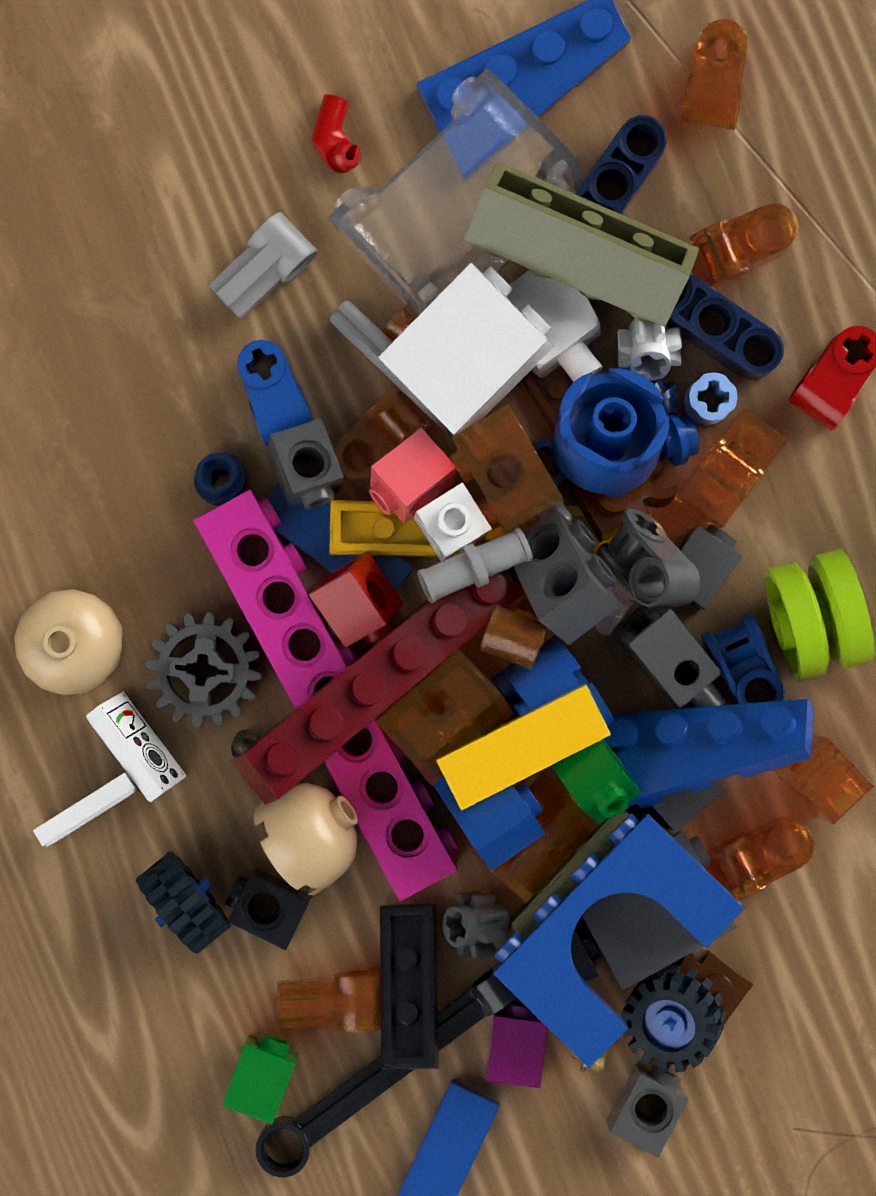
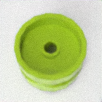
[764,548,875,682]

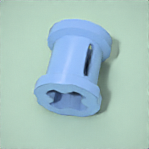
[683,372,738,426]

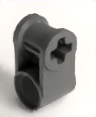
[596,508,700,607]

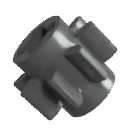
[443,891,510,959]

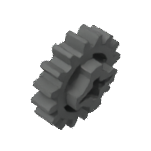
[145,612,263,728]

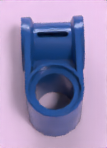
[237,340,313,447]
[701,613,785,704]

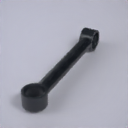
[255,964,517,1178]

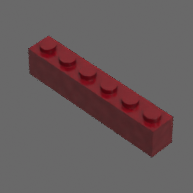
[231,570,524,805]

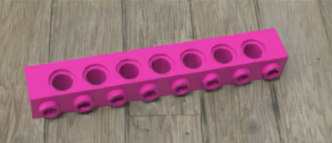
[193,489,461,902]

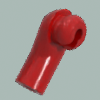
[311,94,361,173]

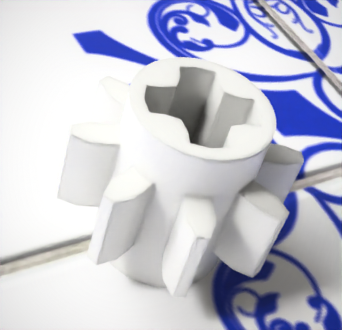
[617,318,682,381]

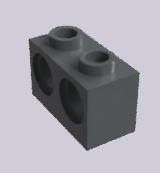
[513,509,621,645]

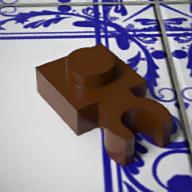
[575,462,678,543]
[663,950,754,1026]

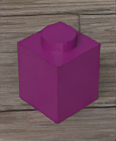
[485,1001,548,1088]

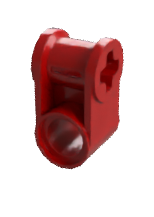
[788,326,876,431]

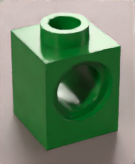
[551,739,642,825]
[222,1033,299,1125]

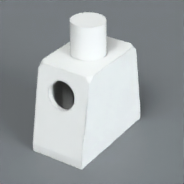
[507,270,603,382]

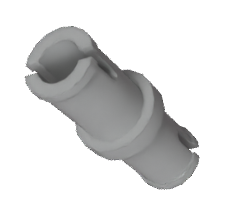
[417,528,533,603]

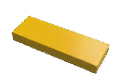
[435,684,611,811]

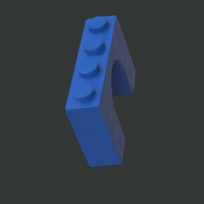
[493,812,745,1069]

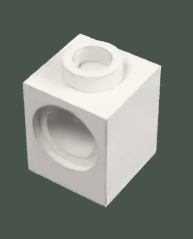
[414,482,492,562]

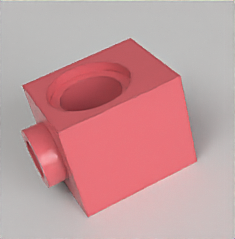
[369,428,457,524]

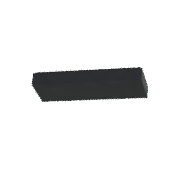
[380,903,439,1070]

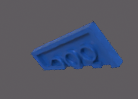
[417,0,631,182]
[604,699,814,819]

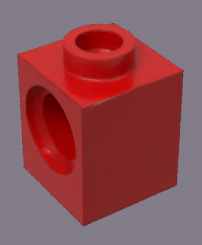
[309,551,404,647]

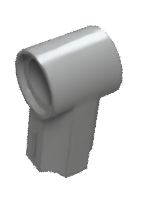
[208,212,318,321]

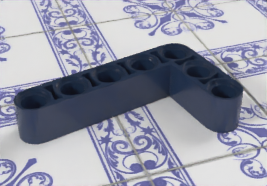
[575,115,784,380]

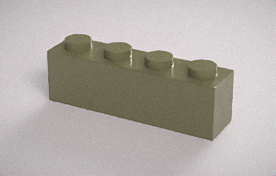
[463,161,699,327]

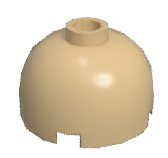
[14,589,123,695]
[253,783,358,896]

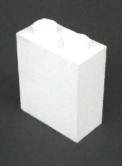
[378,263,555,438]

